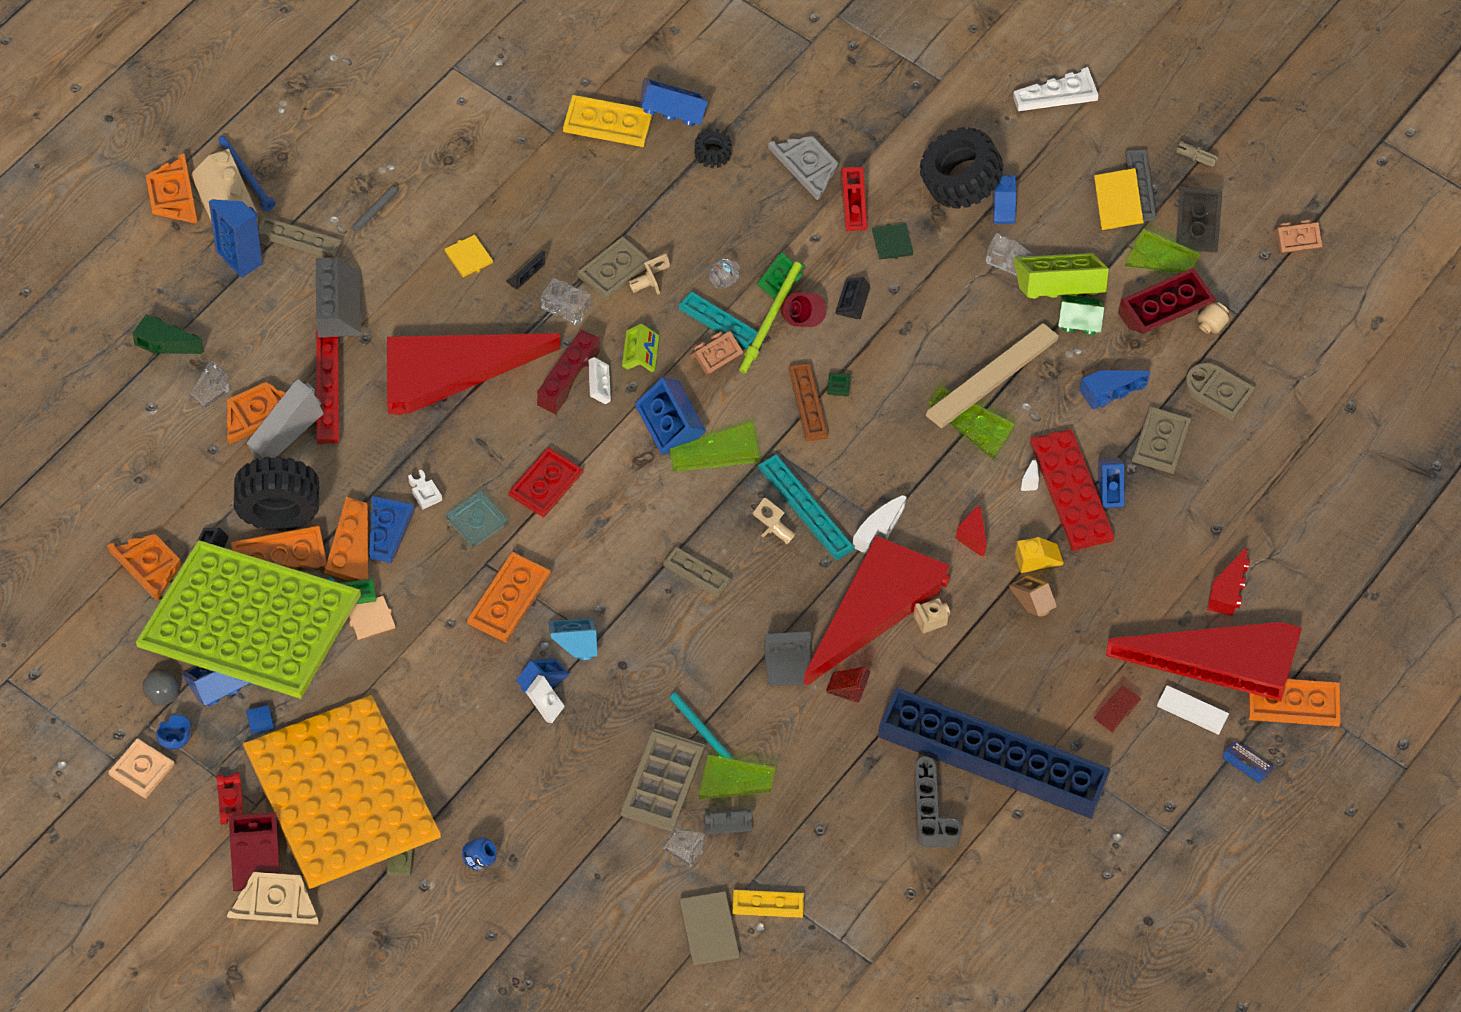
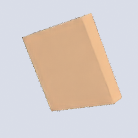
[108,738,175,799]

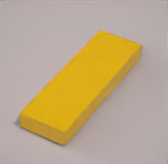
[732,890,804,918]

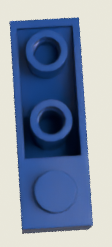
[1079,370,1150,409]

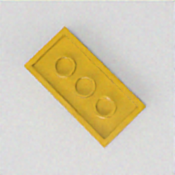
[563,95,653,147]

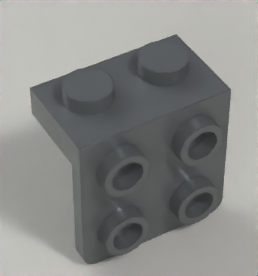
[764,630,811,687]

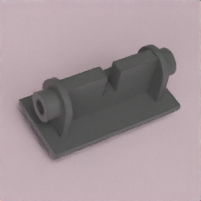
[704,809,752,835]

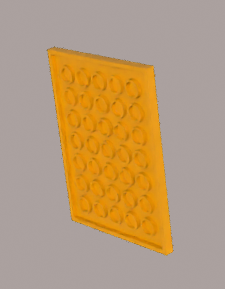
[243,695,441,889]

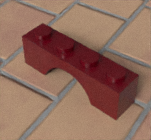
[537,329,600,414]

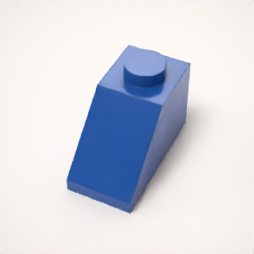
[992,175,1016,224]
[1098,458,1124,508]
[516,658,570,694]

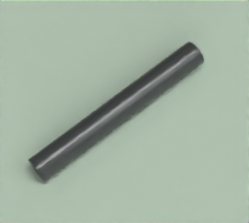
[351,186,398,233]

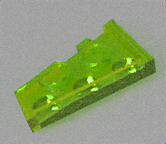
[1125,229,1201,273]
[699,755,775,799]

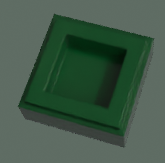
[827,373,850,397]

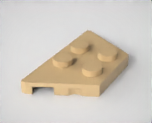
[227,872,319,925]

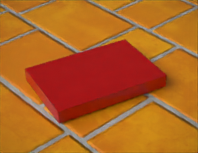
[508,447,583,518]

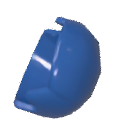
[156,714,192,750]

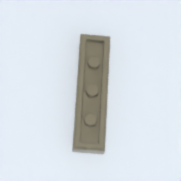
[258,216,342,258]

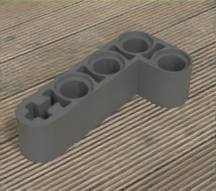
[914,756,962,847]

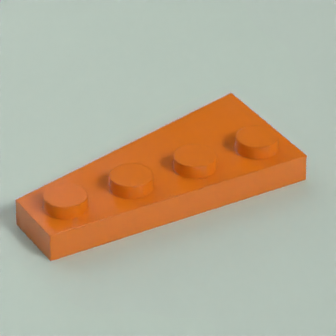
[324,497,368,582]
[231,526,327,570]

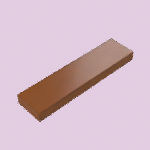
[789,363,828,441]

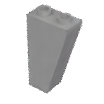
[247,379,324,460]

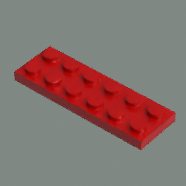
[1030,429,1114,551]

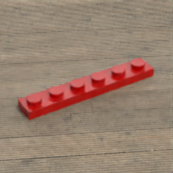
[316,330,339,444]

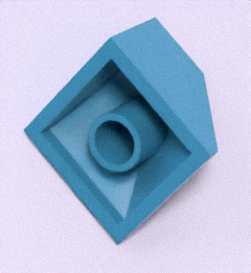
[548,618,597,660]

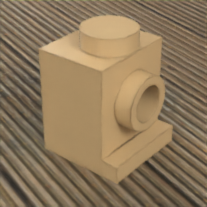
[913,598,950,634]

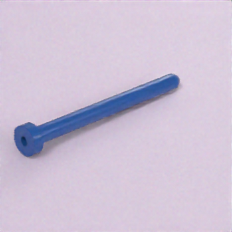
[219,136,276,211]

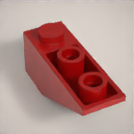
[1207,549,1250,616]

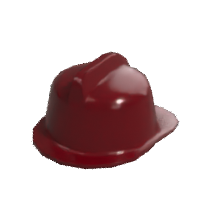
[779,292,826,327]

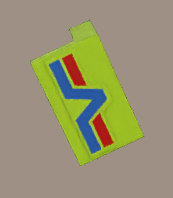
[622,324,659,372]

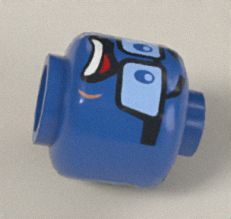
[462,837,497,870]

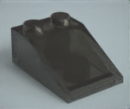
[1175,187,1222,253]

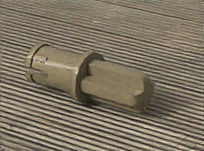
[1176,141,1218,167]

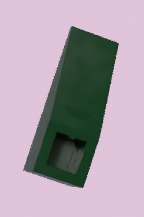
[133,314,204,354]

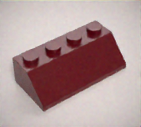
[1118,267,1216,334]

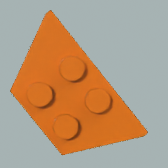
[146,154,197,223]
[227,382,285,445]
[107,534,182,600]

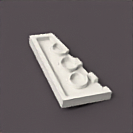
[1013,67,1098,111]

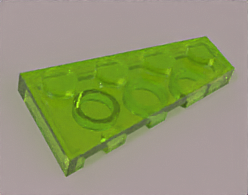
[928,386,1015,460]
[670,421,759,472]

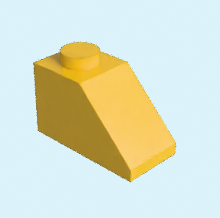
[1015,537,1064,573]

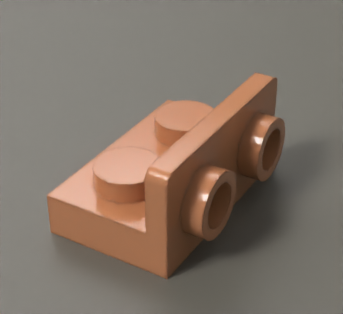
[1273,220,1322,254]
[690,331,743,375]

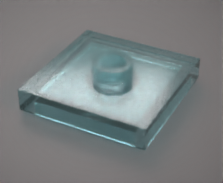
[446,491,508,548]

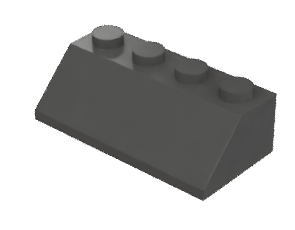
[316,257,361,337]

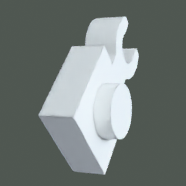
[408,470,442,510]

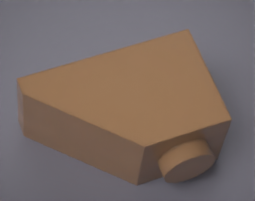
[1009,575,1057,617]

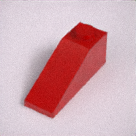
[840,167,867,231]

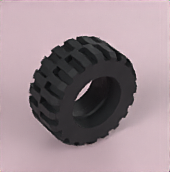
[920,127,1004,209]
[233,456,320,531]

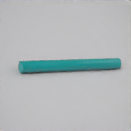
[670,692,733,763]

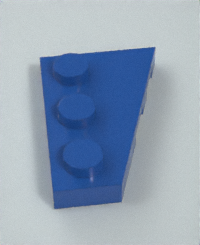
[369,496,415,563]

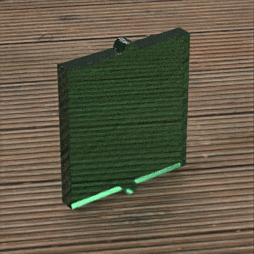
[872,223,913,260]

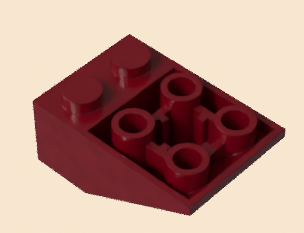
[229,812,280,892]

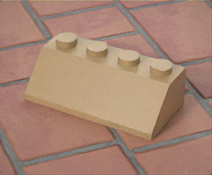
[191,149,259,225]

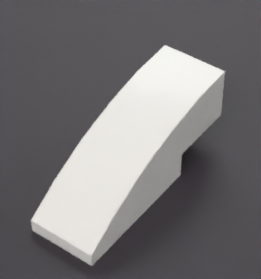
[853,495,906,554]

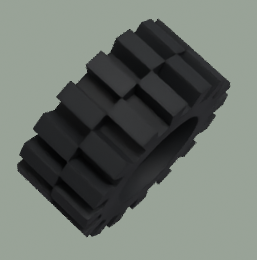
[694,128,732,168]

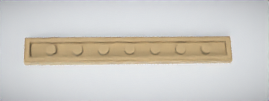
[926,323,1059,429]

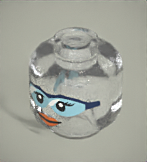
[708,258,740,290]

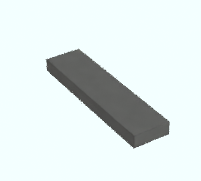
[1125,150,1156,222]

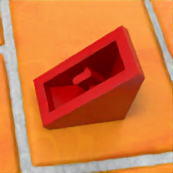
[956,506,987,556]

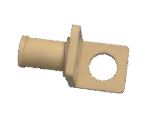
[628,254,670,295]
[753,498,796,544]

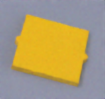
[444,235,493,277]

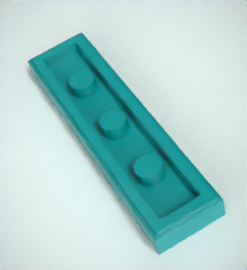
[679,291,758,350]

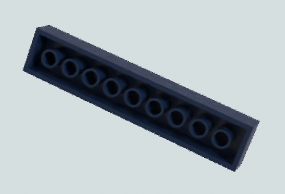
[878,687,1111,819]

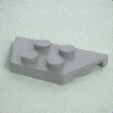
[768,136,838,200]

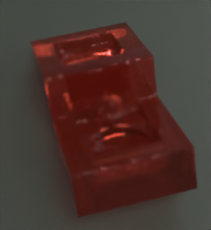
[1094,685,1141,733]

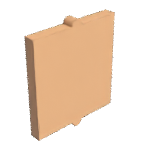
[349,596,395,640]

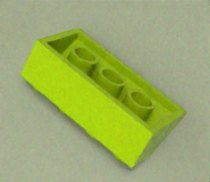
[1014,253,1109,299]

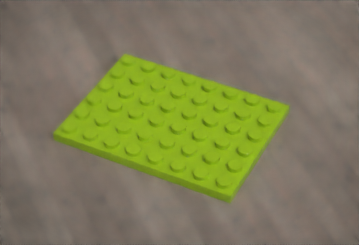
[136,540,361,699]

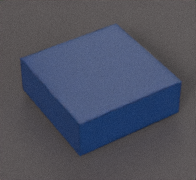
[246,705,274,734]

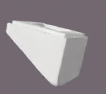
[1021,460,1039,491]

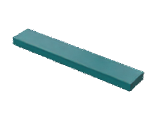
[759,454,854,561]

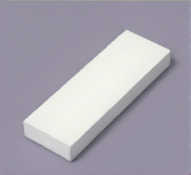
[1157,685,1229,735]

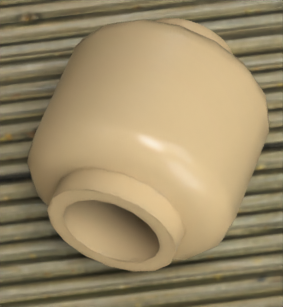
[1197,302,1229,334]

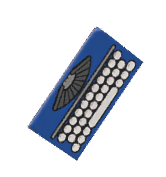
[1222,741,1273,784]

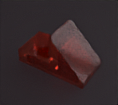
[826,667,871,702]

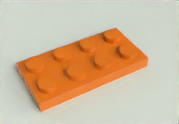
[467,552,551,643]
[1248,679,1341,727]

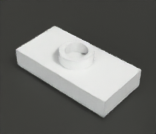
[588,357,611,404]
[526,675,565,723]

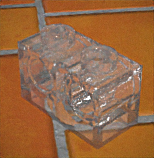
[541,277,591,325]

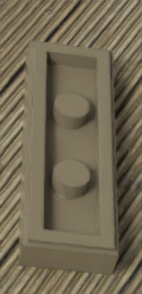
[663,546,731,598]

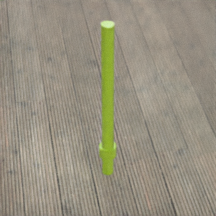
[739,262,802,374]

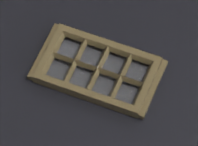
[620,729,705,832]

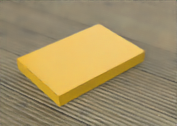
[1094,168,1144,230]

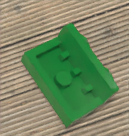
[756,252,805,300]

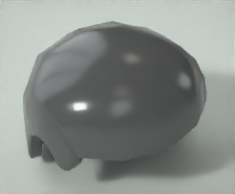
[142,669,179,705]

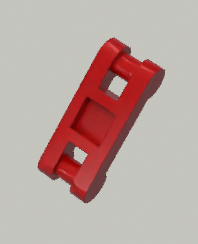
[216,772,244,825]

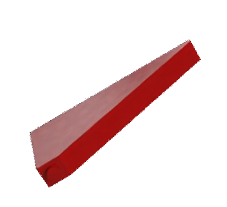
[387,333,560,415]
[804,536,951,685]
[1106,622,1302,702]

